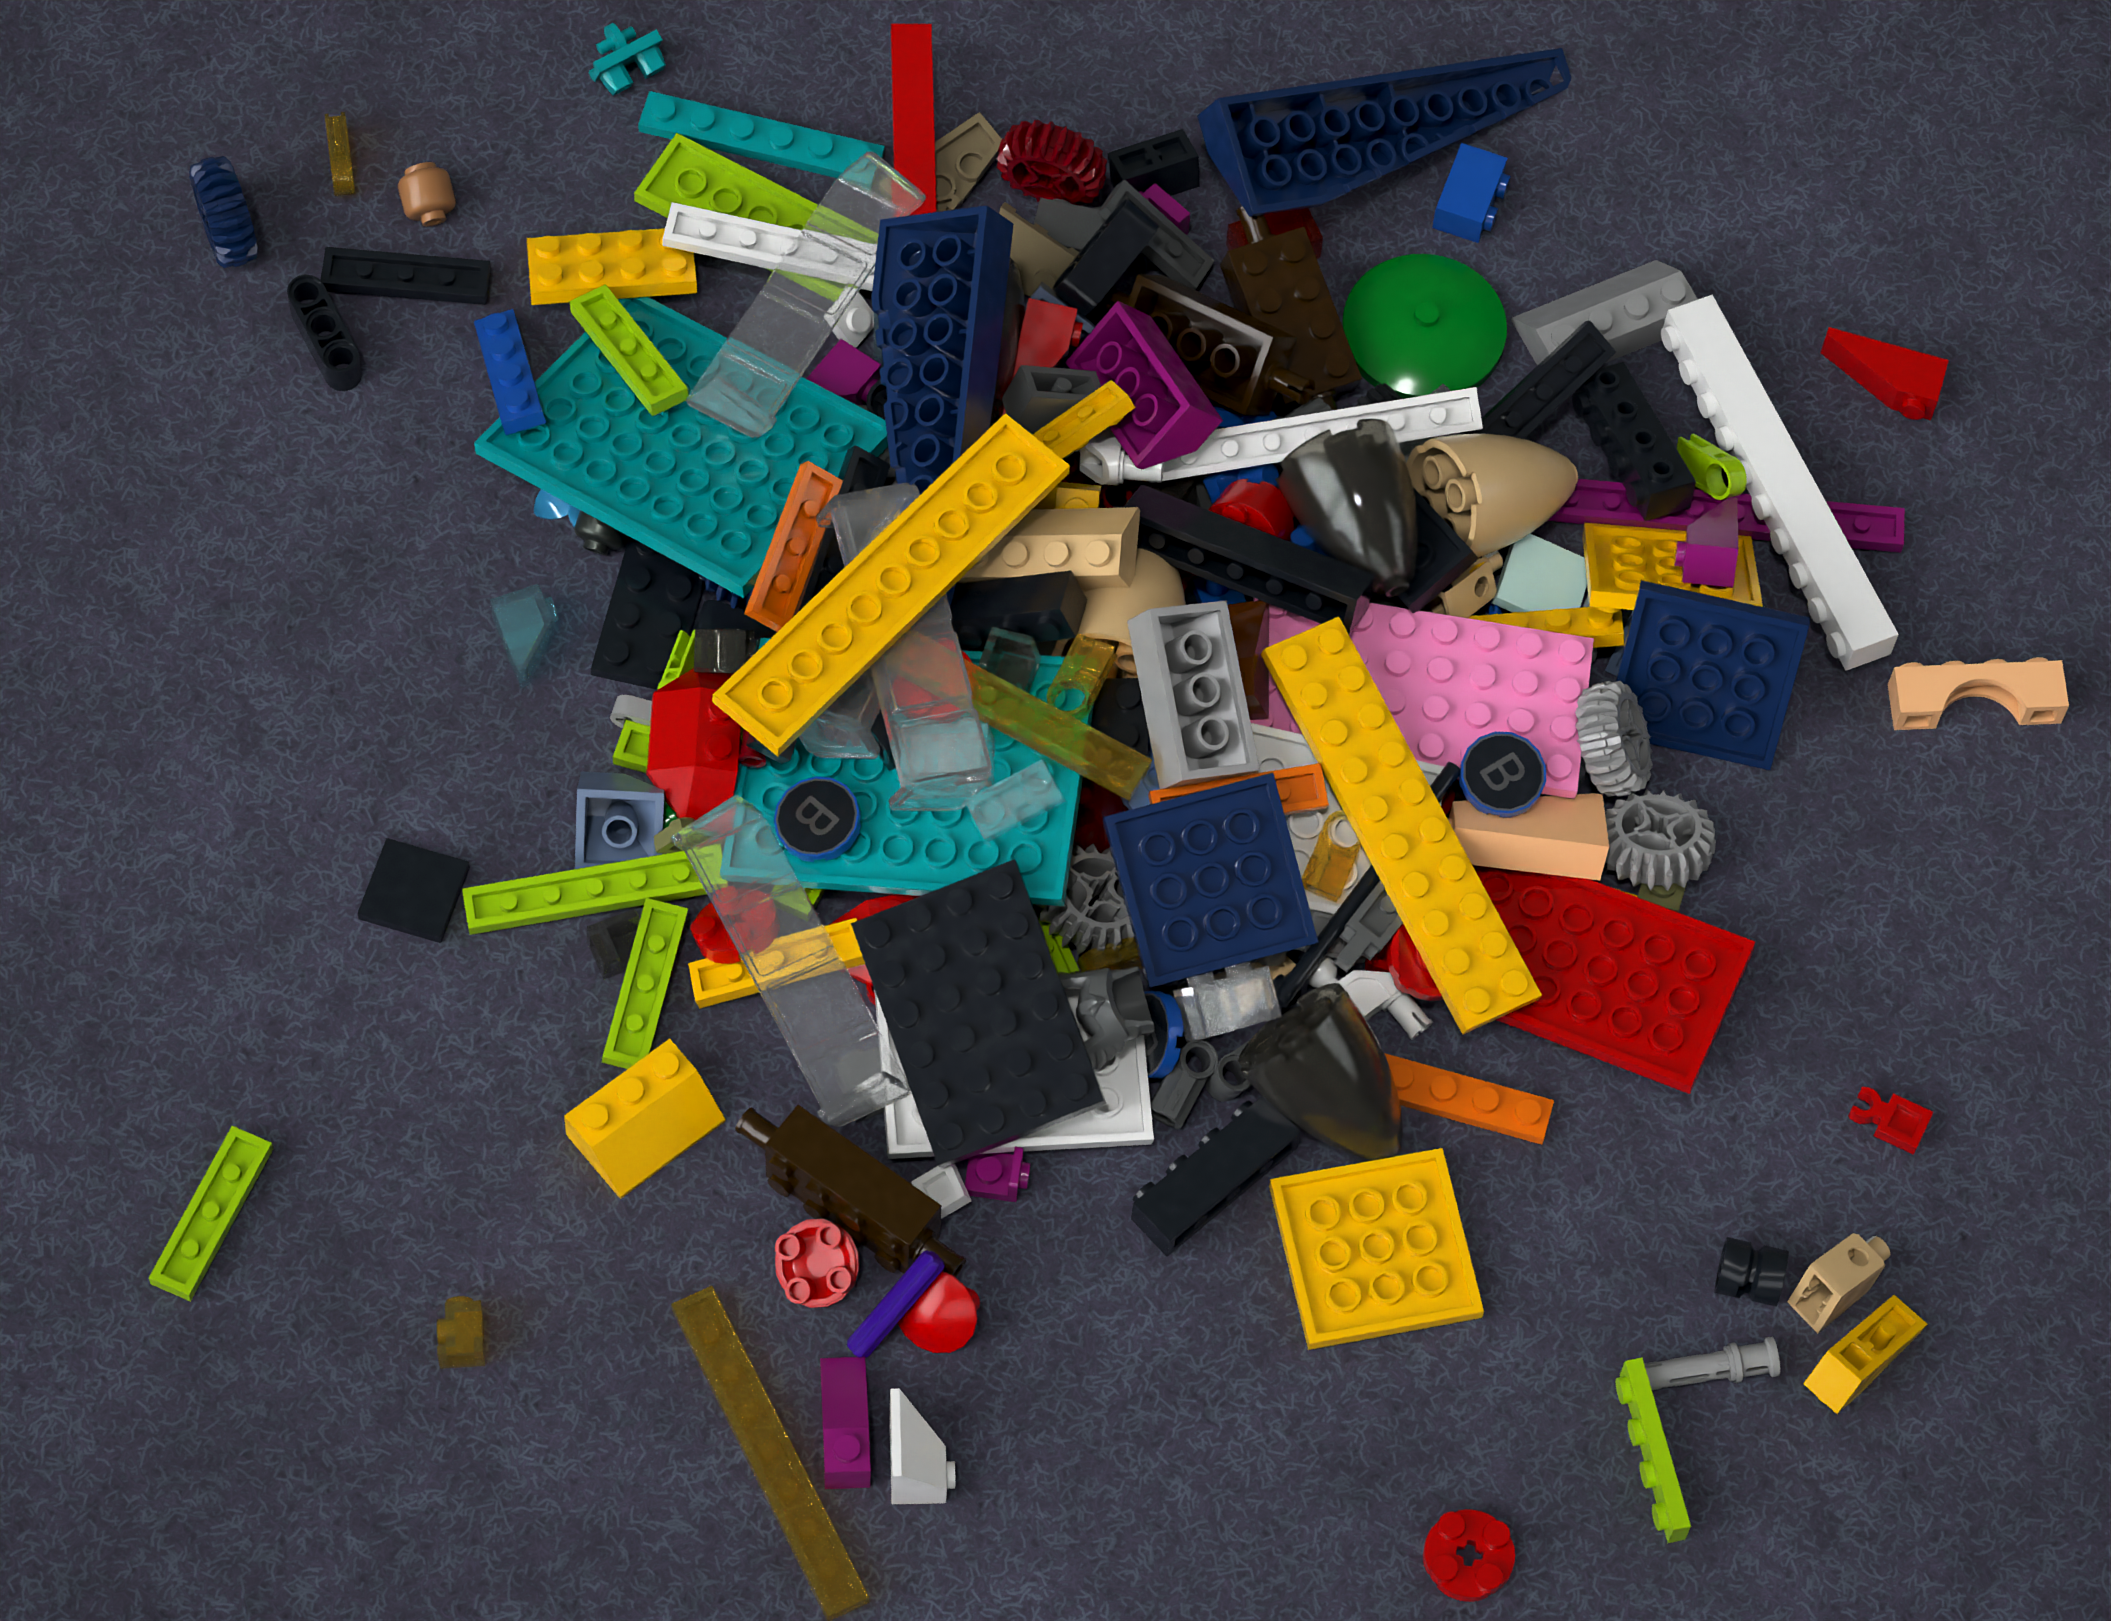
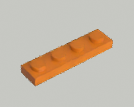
[744,461,843,632]
[1148,763,1329,815]
[1372,1053,1554,1145]

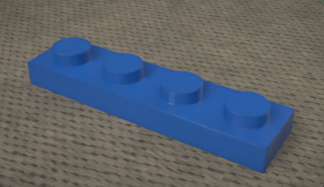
[474,309,546,435]

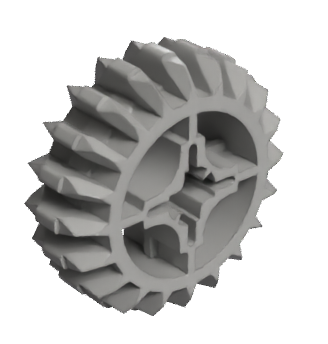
[1575,681,1653,797]
[1605,789,1716,891]
[1035,843,1135,959]

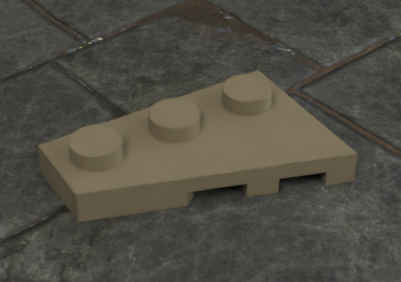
[882,112,1002,212]
[999,202,1107,318]

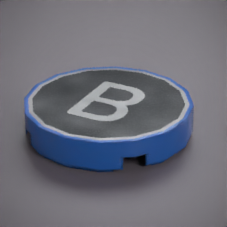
[1459,732,1546,818]
[773,776,861,862]
[1144,991,1184,1079]

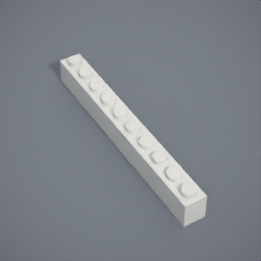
[1661,295,1899,671]

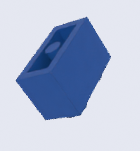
[1432,143,1511,243]

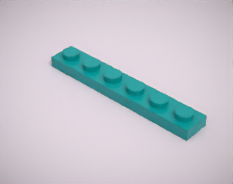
[638,91,885,187]

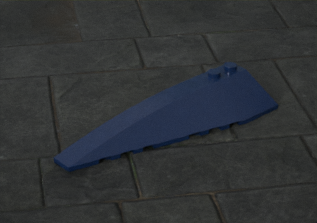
[1197,48,1572,217]
[871,205,1014,615]

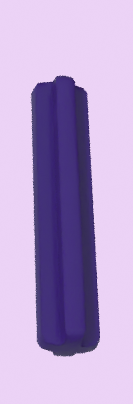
[847,1251,945,1358]

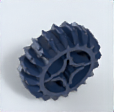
[189,156,258,268]

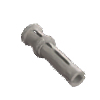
[1644,1336,1780,1390]

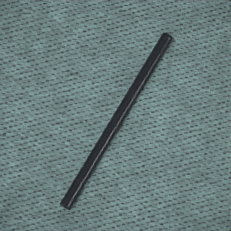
[1272,762,1460,1008]

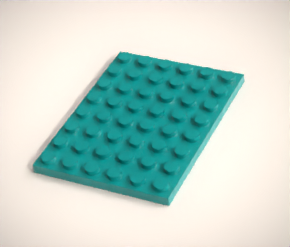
[474,297,888,598]
[720,638,1099,906]

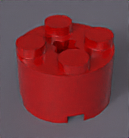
[1208,479,1296,542]

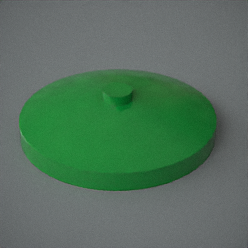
[1342,254,1507,399]

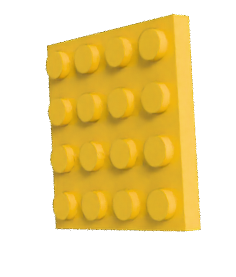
[1583,522,1763,613]
[1269,1148,1484,1350]

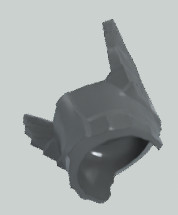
[1058,966,1155,1070]

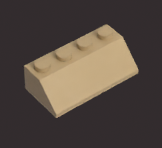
[958,507,1140,592]

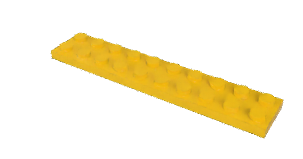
[712,413,1070,757]
[1261,616,1542,1035]

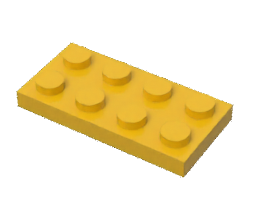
[527,228,697,305]

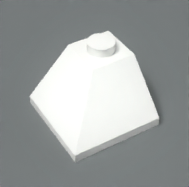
[889,1388,955,1504]

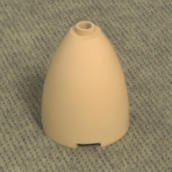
[1404,434,1578,557]
[1052,549,1186,678]

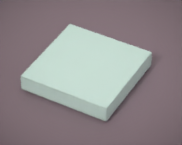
[1492,533,1587,612]

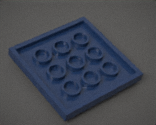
[1616,580,1810,770]
[1103,773,1319,988]

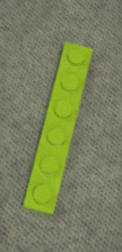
[462,845,728,935]

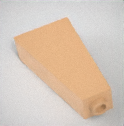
[1447,793,1609,881]

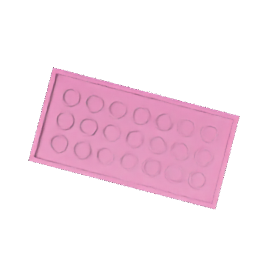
[1250,598,1594,799]

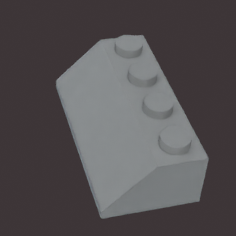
[1511,260,1698,366]
[1127,600,1260,789]

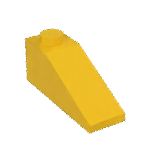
[1803,1295,1928,1414]

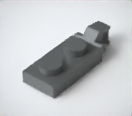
[1333,880,1403,973]

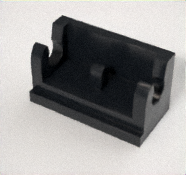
[1107,129,1200,196]

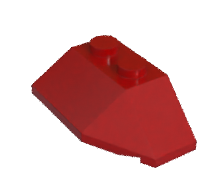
[646,666,741,830]

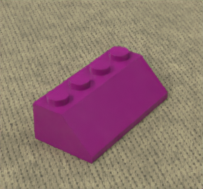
[1066,301,1223,470]

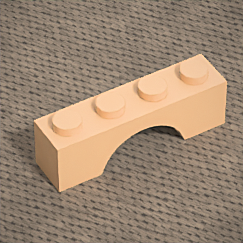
[1888,657,2069,730]

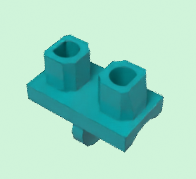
[588,23,666,96]

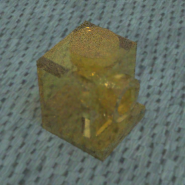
[437,1296,485,1369]

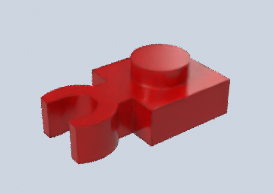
[1848,1087,1933,1155]

